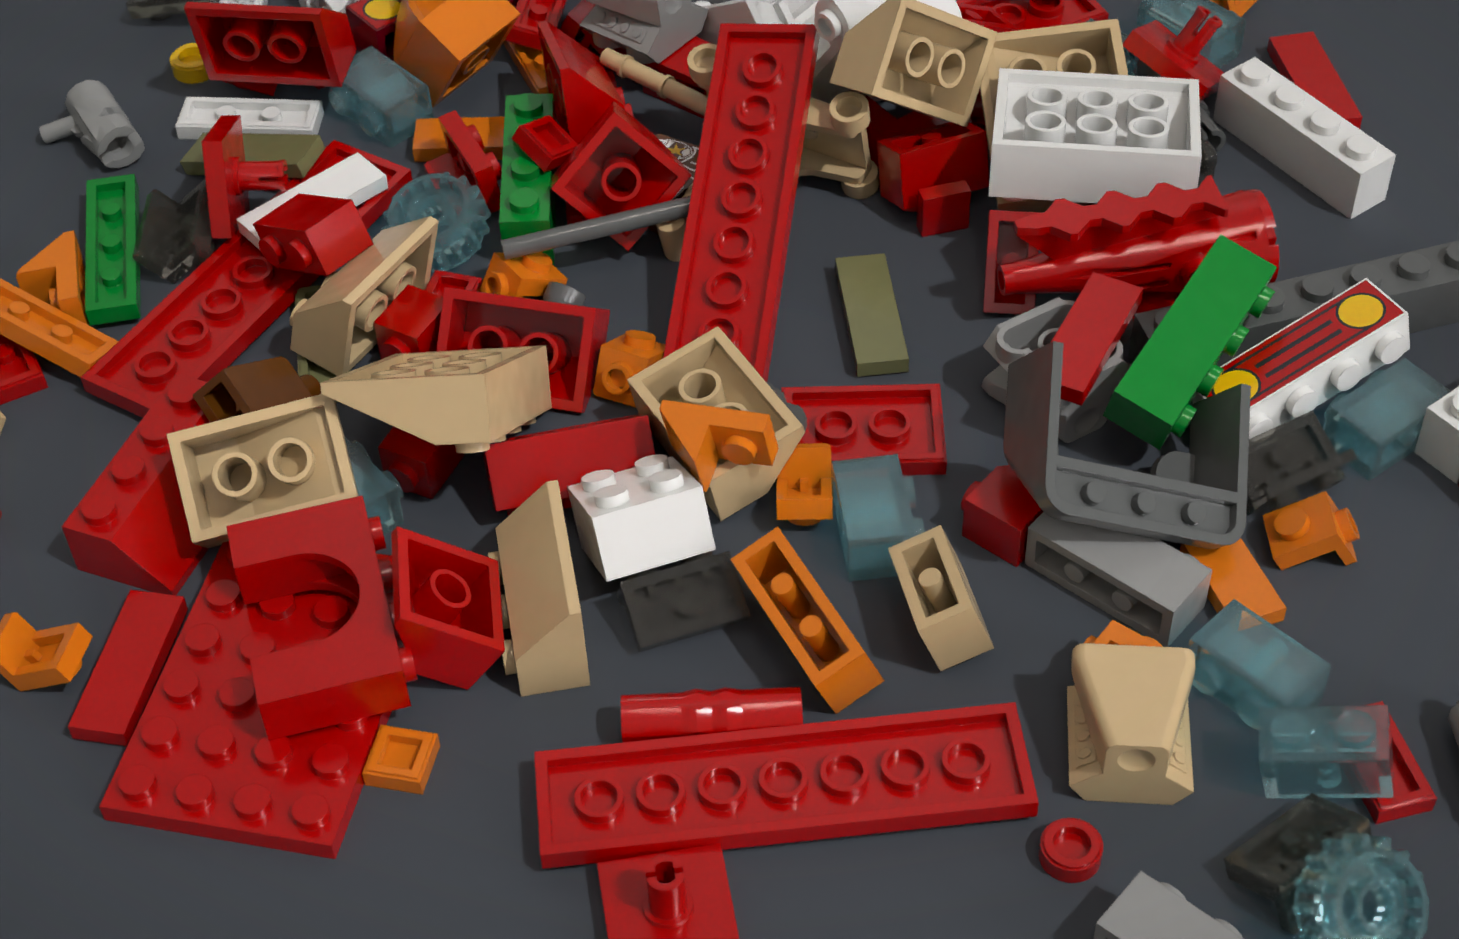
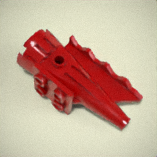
[997,175,1280,321]

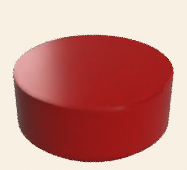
[1039,818,1104,883]

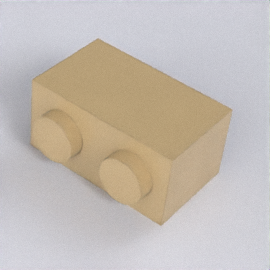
[888,525,994,671]

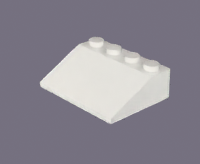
[988,68,1202,204]

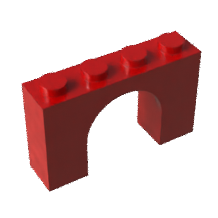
[226,495,418,740]

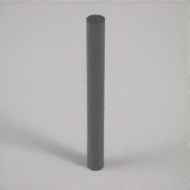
[500,196,691,260]

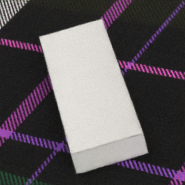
[175,97,324,140]
[236,152,388,250]

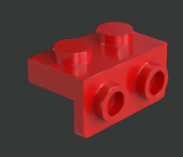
[424,110,502,226]

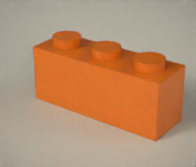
[730,526,885,714]

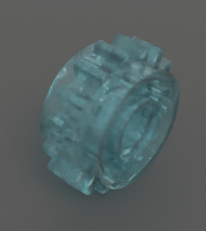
[381,172,491,272]
[1292,833,1430,939]

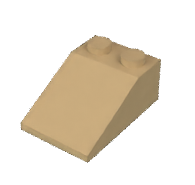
[167,394,359,548]

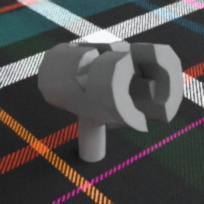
[39,80,145,168]

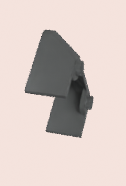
[1003,341,1251,549]

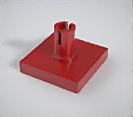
[1123,6,1224,101]
[201,115,288,238]
[597,843,739,939]

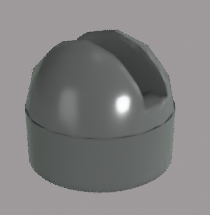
[543,281,586,306]

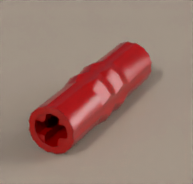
[620,686,803,743]

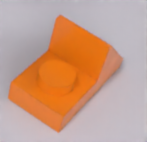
[16,230,90,326]
[659,400,779,492]

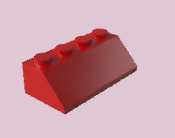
[61,374,210,595]

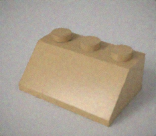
[829,0,998,127]
[289,216,439,376]
[627,326,805,521]
[488,480,590,697]

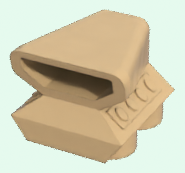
[1067,643,1196,805]

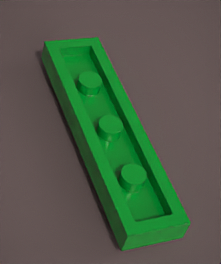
[85,174,141,326]

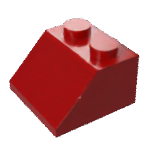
[551,102,692,251]
[391,526,505,690]

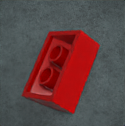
[184,2,357,87]
[537,21,634,144]
[436,287,610,413]
[482,414,655,516]

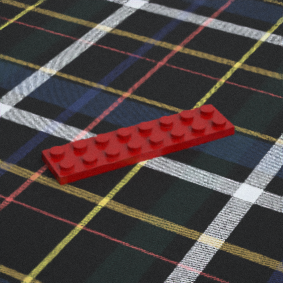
[663,23,820,382]
[81,140,413,418]
[534,702,1039,869]

